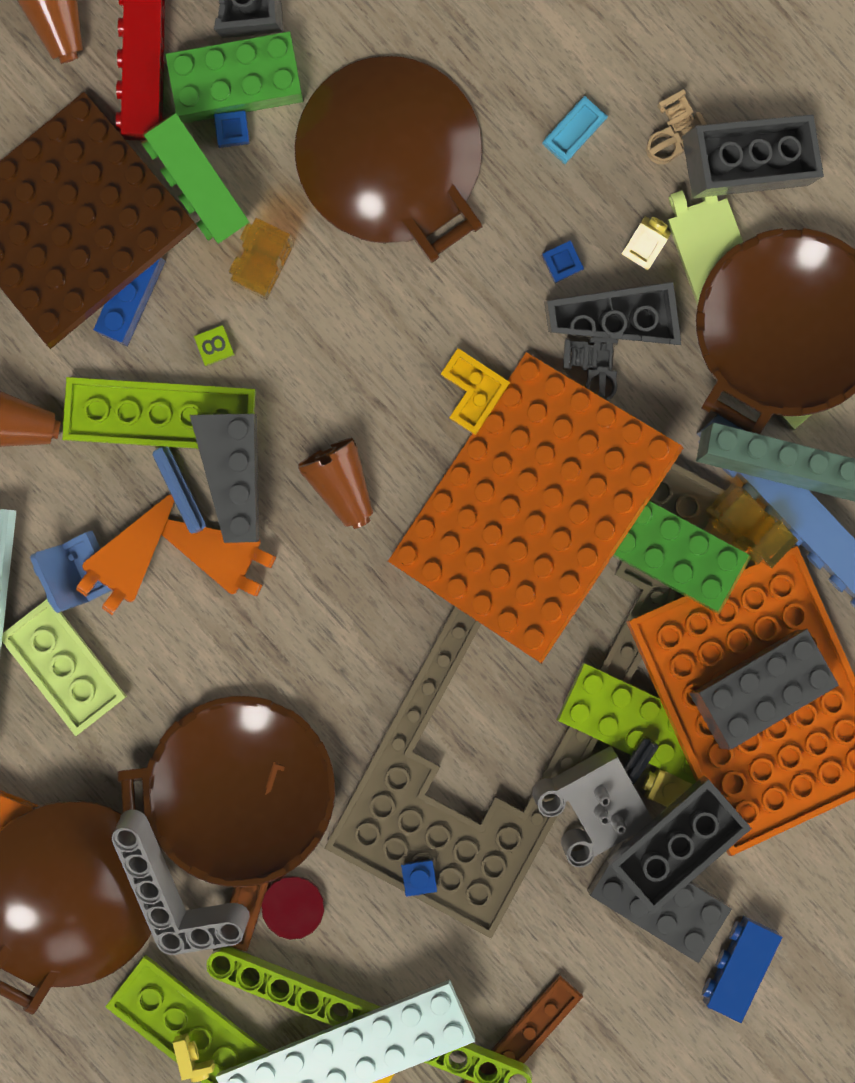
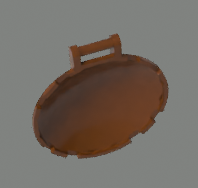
[295,56,483,263]
[696,228,855,435]
[117,696,335,887]
[0,800,151,1015]

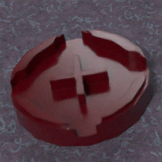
[262,876,324,940]

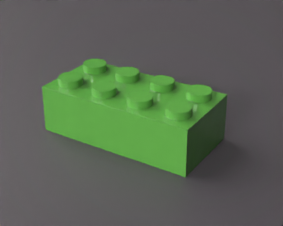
[165,31,304,124]
[141,112,250,244]
[613,501,750,614]

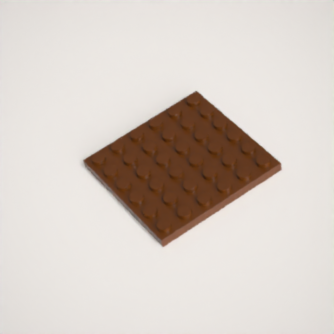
[0,92,198,349]

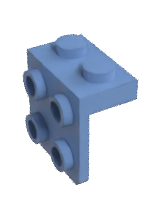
[30,531,112,613]

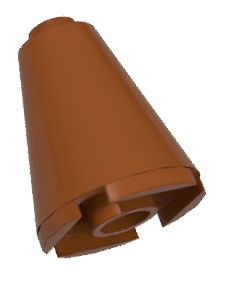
[17,0,83,64]
[0,391,61,447]
[298,438,373,529]

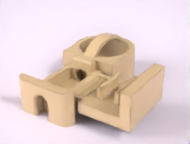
[646,89,707,164]

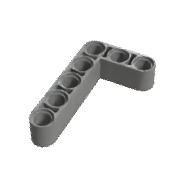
[112,810,250,955]

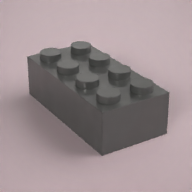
[682,115,824,198]
[689,629,839,750]
[607,776,752,914]
[587,840,732,963]

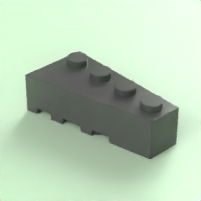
[214,0,283,38]
[544,282,681,345]
[190,414,259,543]

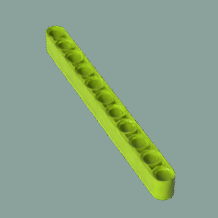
[206,946,532,1083]

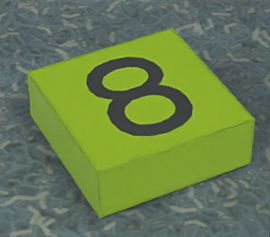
[194,325,235,366]

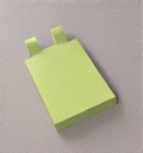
[667,191,743,306]

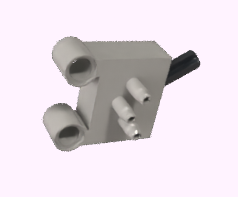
[532,737,658,867]

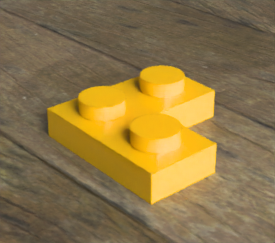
[440,348,510,435]

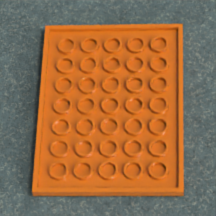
[388,352,684,664]
[626,546,855,856]

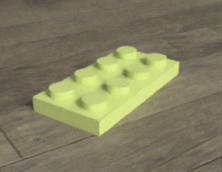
[2,599,127,736]

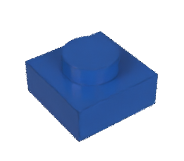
[214,111,250,148]
[541,240,584,283]
[401,859,437,897]

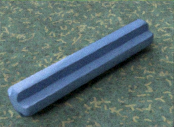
[152,447,206,534]

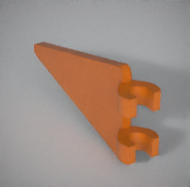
[76,495,174,615]
[161,519,276,596]

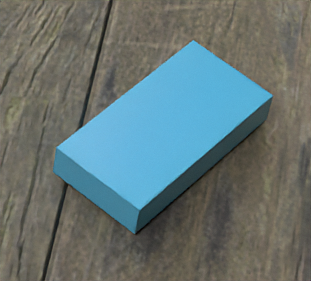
[542,96,608,164]

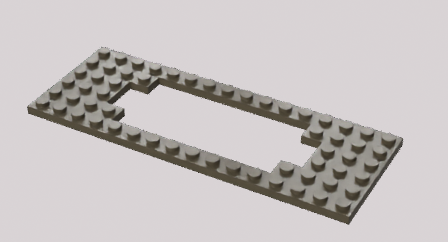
[325,463,731,939]

